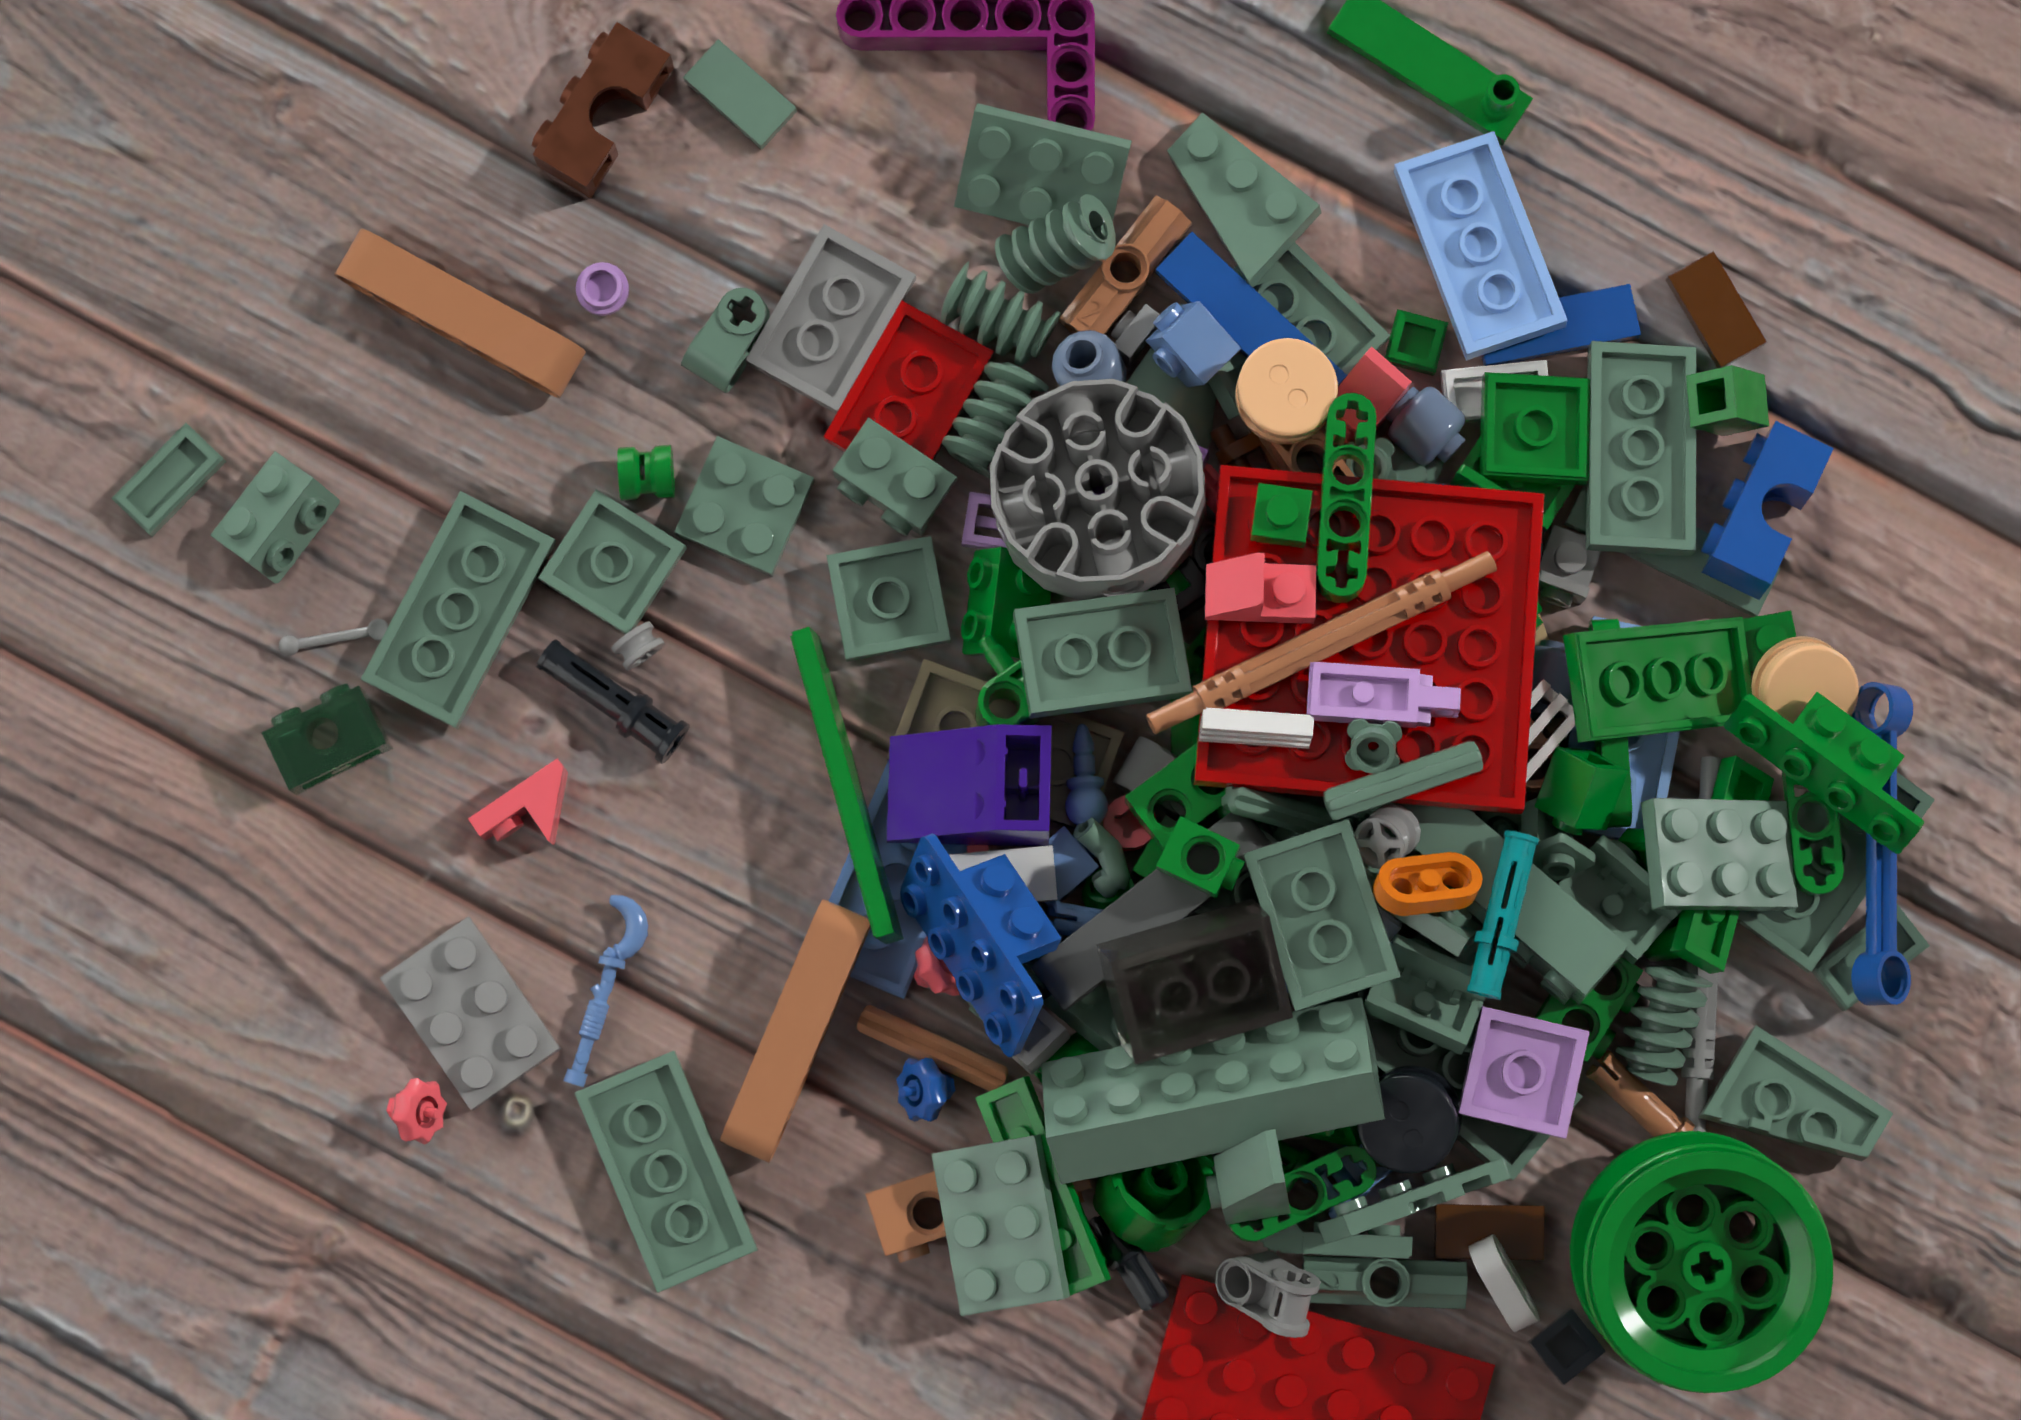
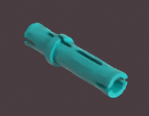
[1466,831,1539,1000]

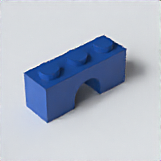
[1701,421,1834,600]

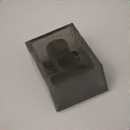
[1096,899,1293,1064]

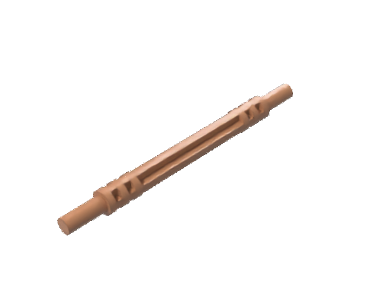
[1146,551,1497,735]

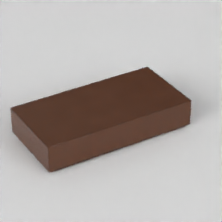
[1666,251,1767,368]
[1434,1204,1545,1260]

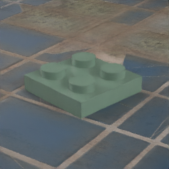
[674,436,815,577]
[538,489,687,634]
[826,536,951,662]

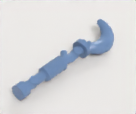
[563,895,648,1087]

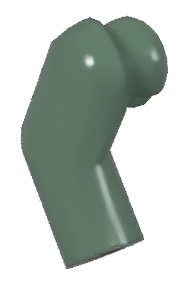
[1074,817,1131,898]

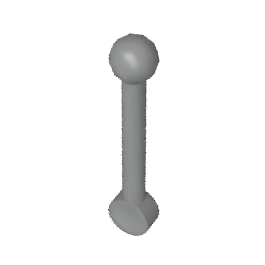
[279,619,388,656]

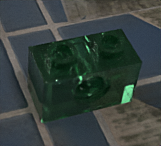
[261,683,393,795]

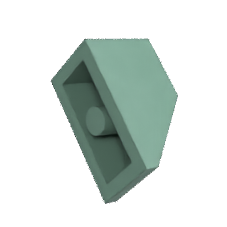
[1206,1129,1291,1225]

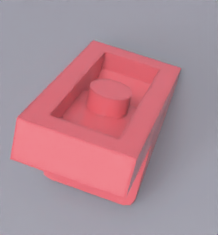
[1205,553,1316,624]
[468,758,568,845]

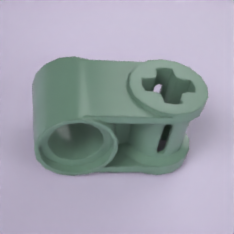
[681,288,770,393]

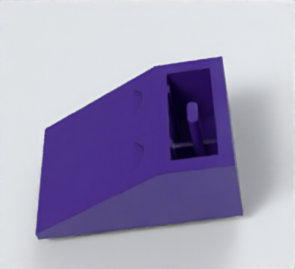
[887,724,1052,846]

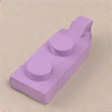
[1306,662,1461,728]

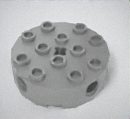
[990,379,1207,600]

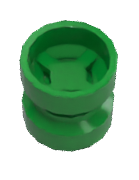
[617,445,675,501]

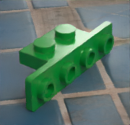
[1724,692,1924,854]

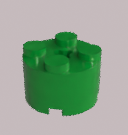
[1093,1154,1215,1253]

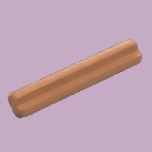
[857,1005,1008,1091]

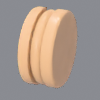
[1235,338,1338,444]
[1751,636,1859,724]

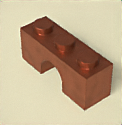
[532,22,674,198]

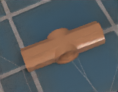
[1058,195,1192,335]

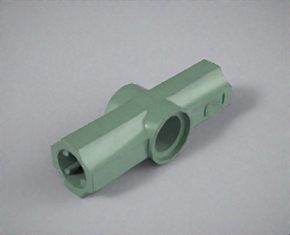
[1302,1255,1468,1309]

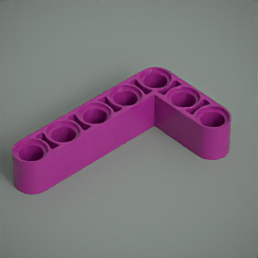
[836,0,1095,131]

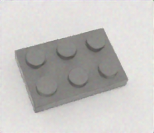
[745,224,916,414]
[380,916,561,1111]

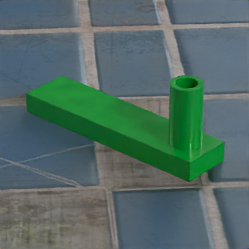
[1327,0,1533,146]
[1643,755,1774,974]
[975,1076,1111,1301]

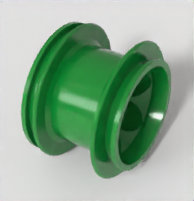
[1570,1131,1833,1393]

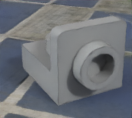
[1538,525,1601,608]

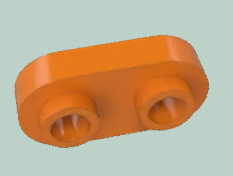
[1373,852,1483,916]

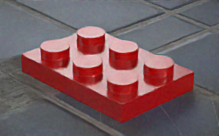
[823,300,994,461]

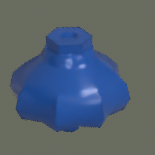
[896,1057,955,1122]

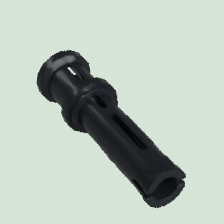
[536,639,690,764]

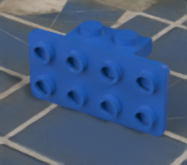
[900,833,1062,1057]

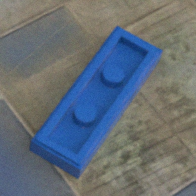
[1481,284,1641,366]

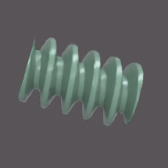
[995,194,1116,294]
[941,261,1062,367]
[942,362,1050,478]
[1615,966,1713,1086]

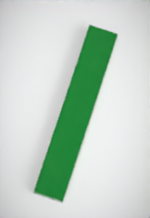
[790,627,904,945]

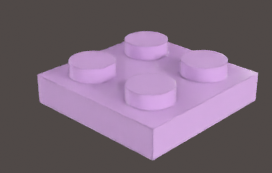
[1458,1006,1590,1139]

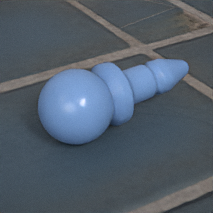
[1065,724,1108,825]

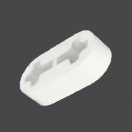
[1468,1234,1540,1332]

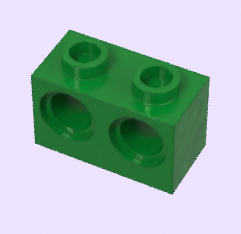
[1125,743,1231,852]
[1534,957,1644,1064]

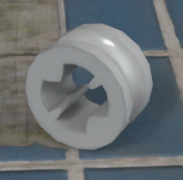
[611,621,665,671]

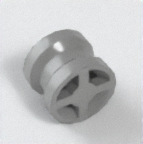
[1354,803,1421,869]

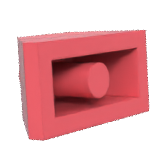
[1337,346,1412,444]

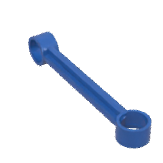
[1851,682,1913,1006]

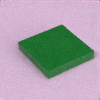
[1480,372,1590,486]

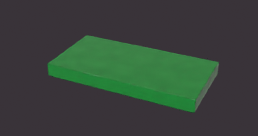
[1563,617,1752,743]

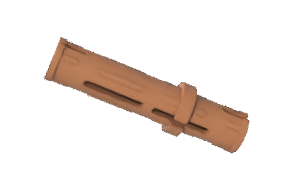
[1586,1050,1695,1137]

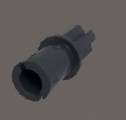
[1088,1216,1169,1311]

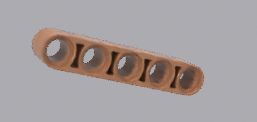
[334,229,586,399]
[720,899,871,1163]

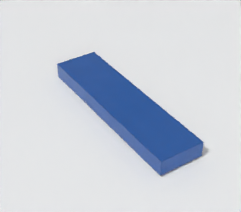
[1155,232,1347,386]

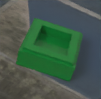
[1384,309,1448,376]

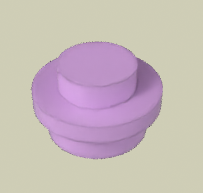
[576,262,629,316]

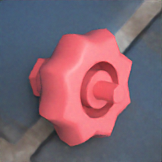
[914,936,960,996]
[386,1078,447,1145]

